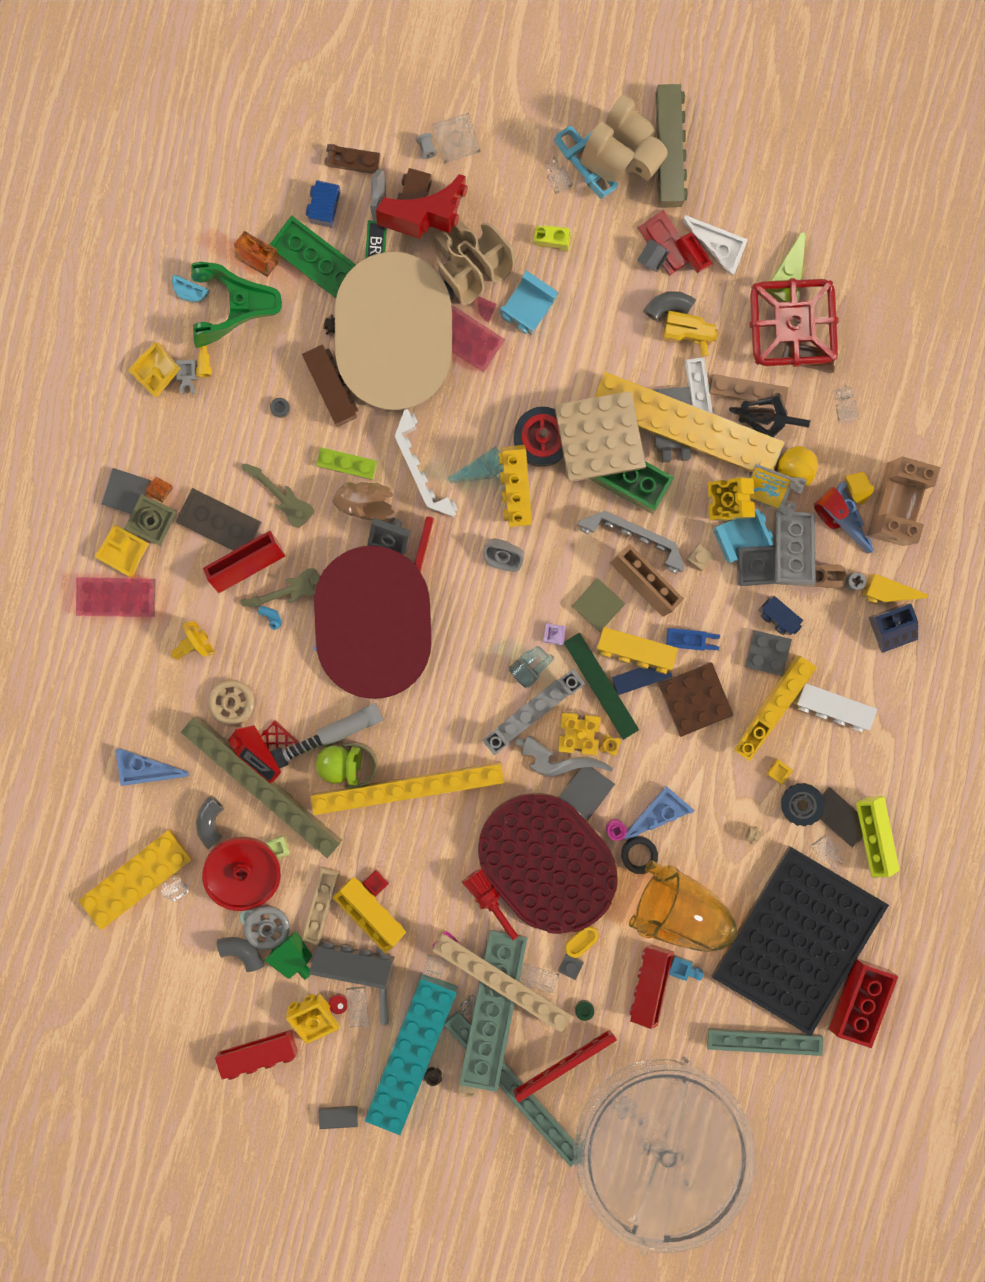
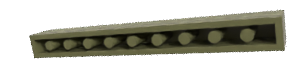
[181,716,342,858]

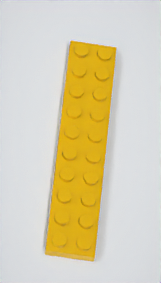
[594,372,784,472]

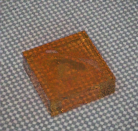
[145,477,173,503]

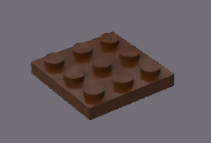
[658,662,733,737]

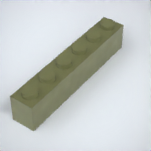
[655,84,688,208]

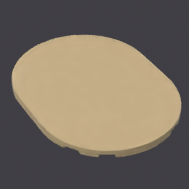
[335,252,452,410]

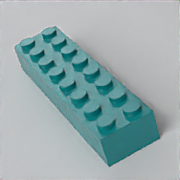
[365,972,457,1135]

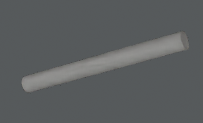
[376,948,388,1025]

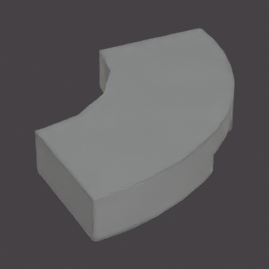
[370,169,386,221]

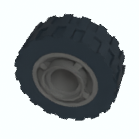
[781,783,825,827]

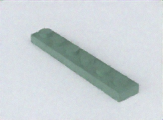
[707,1028,823,1056]

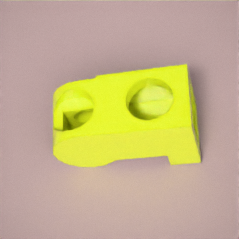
[533,226,571,252]

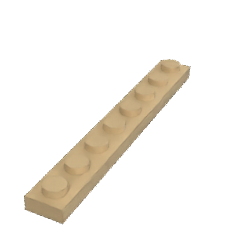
[432,933,572,1033]

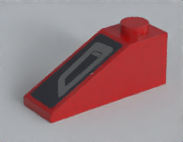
[228,725,281,783]

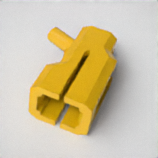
[662,311,718,357]

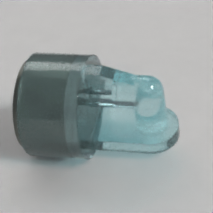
[509,646,554,688]

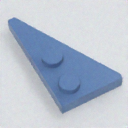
[824,481,874,554]
[115,748,189,786]
[624,786,695,839]

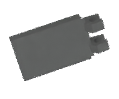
[652,386,691,463]

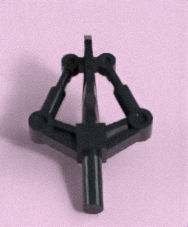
[729,393,811,438]

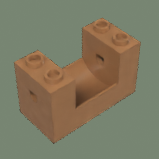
[867,456,940,546]

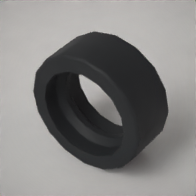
[621,836,658,874]

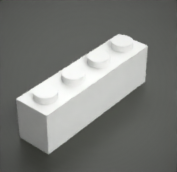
[793,683,878,732]

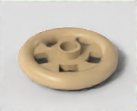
[208,680,254,725]

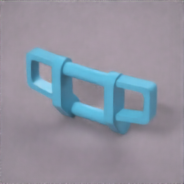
[554,126,618,199]

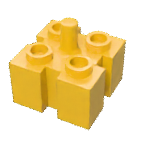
[708,477,755,521]
[557,712,601,755]

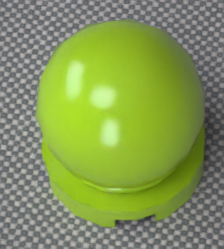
[315,745,362,786]

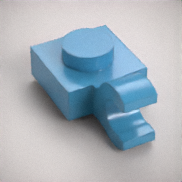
[669,955,704,981]

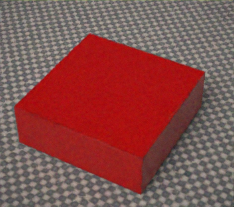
[362,869,389,897]

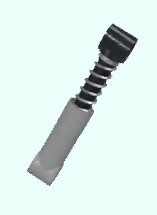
[270,703,384,768]

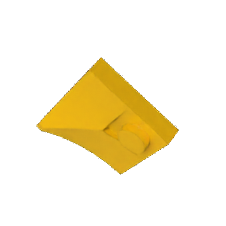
[128,342,181,397]
[95,524,149,578]

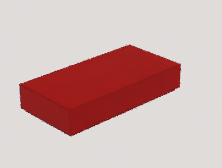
[676,232,713,273]

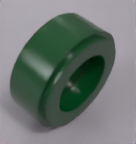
[575,1000,594,1021]

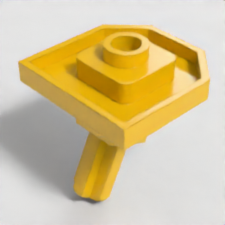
[171,620,216,660]

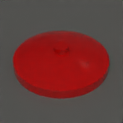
[202,837,281,911]

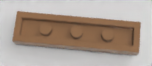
[709,374,789,406]

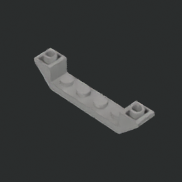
[577,511,685,574]
[482,669,585,755]

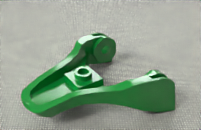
[191,262,282,348]

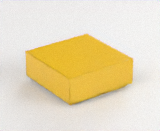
[765,758,793,785]

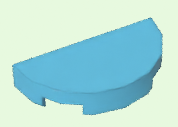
[172,274,210,303]

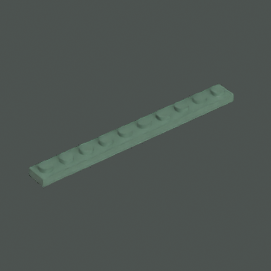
[444,1010,585,1167]

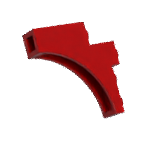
[376,174,468,239]

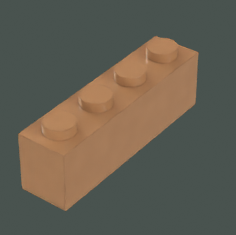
[610,544,684,617]

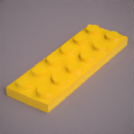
[78,829,193,930]

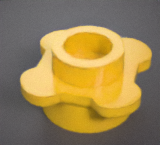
[600,734,621,756]

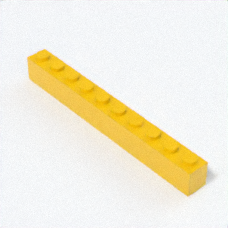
[310,762,504,815]

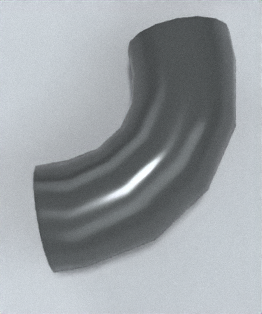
[643,291,696,322]
[196,795,224,849]
[217,937,265,972]

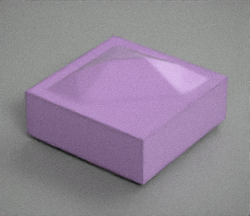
[543,623,566,645]

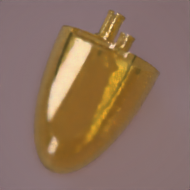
[629,860,737,952]

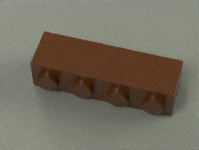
[302,344,359,427]

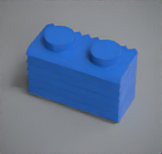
[306,180,341,228]

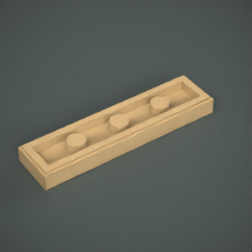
[301,867,340,946]

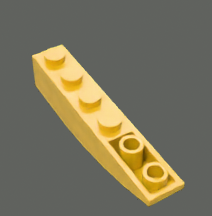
[734,655,817,761]

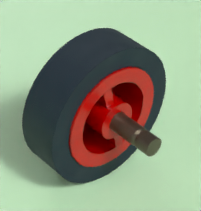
[514,406,564,467]

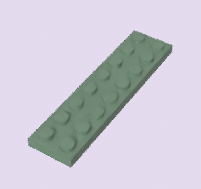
[459,930,528,1092]

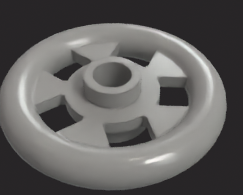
[244,906,290,950]

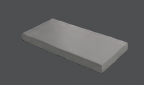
[775,511,816,587]

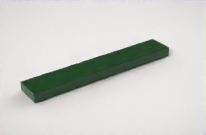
[564,632,639,740]

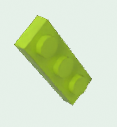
[316,447,377,480]

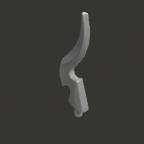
[515,735,613,776]

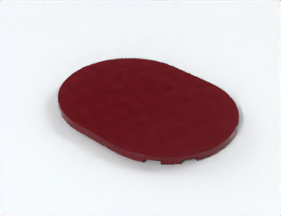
[314,545,432,699]
[478,793,618,934]

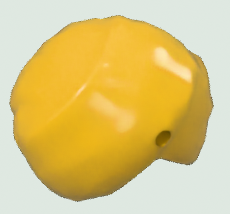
[777,446,818,487]

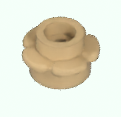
[744,826,761,844]

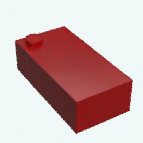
[828,959,899,1048]

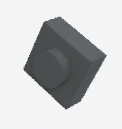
[558,953,584,980]

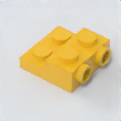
[286,993,339,1044]

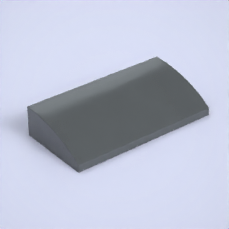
[558,767,615,822]

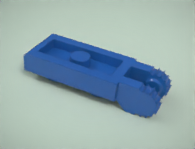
[666,628,720,651]

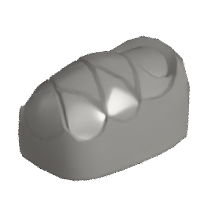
[483,538,525,572]

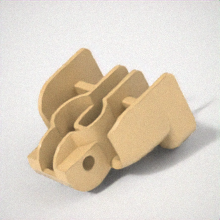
[581,94,668,182]
[434,219,515,305]

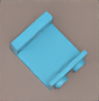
[500,270,558,335]
[712,509,774,563]

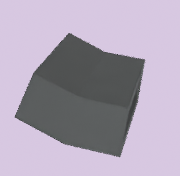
[637,239,670,272]

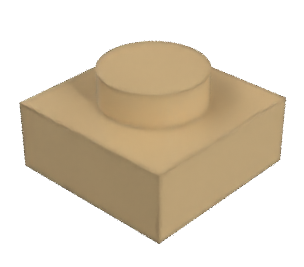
[687,544,714,571]

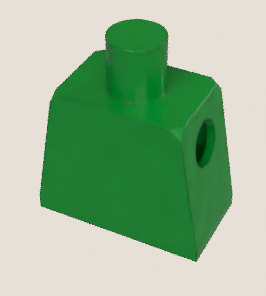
[265,931,312,980]

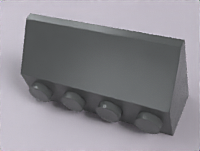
[309,941,395,989]

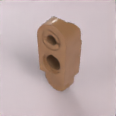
[794,564,847,588]

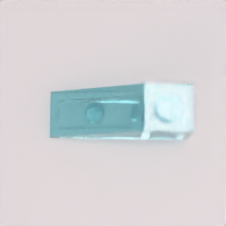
[447,446,504,483]

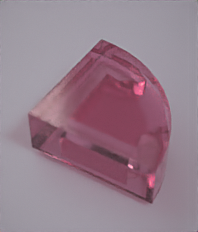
[477,296,497,323]

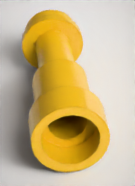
[196,345,212,378]

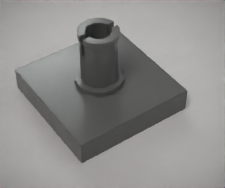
[367,518,411,556]

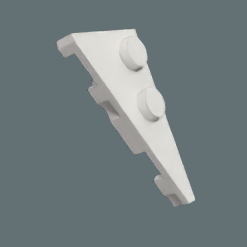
[682,215,748,276]

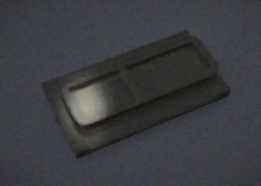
[819,787,863,847]

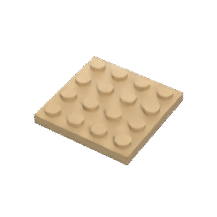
[554,391,646,482]

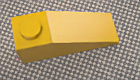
[861,573,929,604]

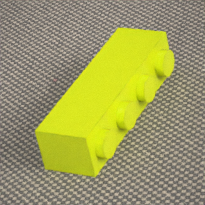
[856,796,900,877]

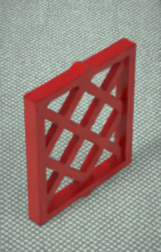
[261,720,299,749]

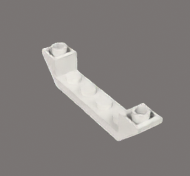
[395,409,458,518]

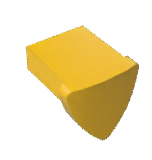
[845,471,875,505]

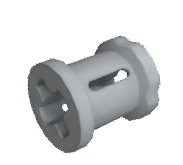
[416,133,438,159]
[844,572,866,590]

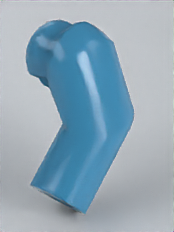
[258,605,282,630]

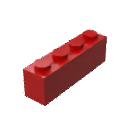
[203,530,286,594]
[630,945,674,1029]
[215,1030,298,1080]

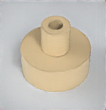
[458,1085,478,1097]

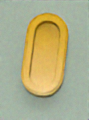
[565,925,599,958]

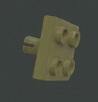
[124,494,177,546]

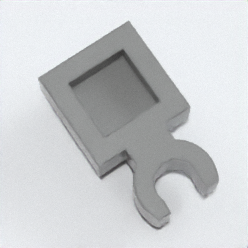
[176,360,198,395]

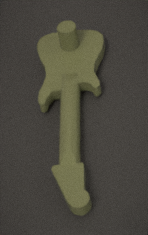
[242,464,314,528]
[240,568,320,607]

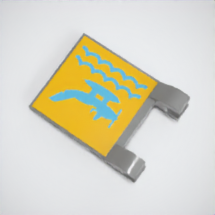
[750,464,807,517]

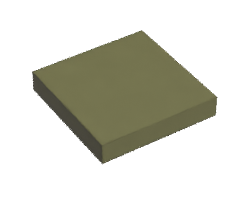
[572,578,626,632]

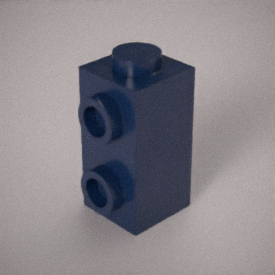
[758,596,804,635]

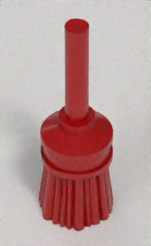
[461,868,518,941]

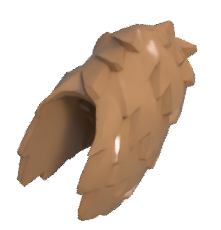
[332,482,394,520]

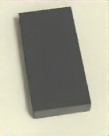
[318,1106,358,1129]

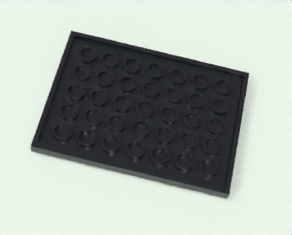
[711,846,889,1036]

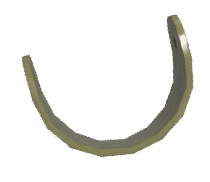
[343,742,378,788]

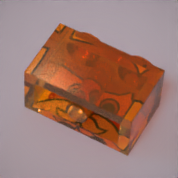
[233,231,278,277]

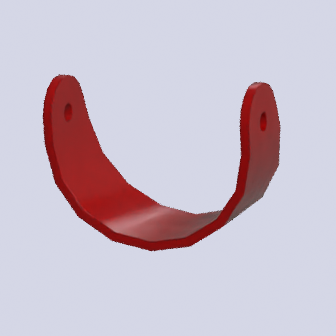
[814,487,849,530]

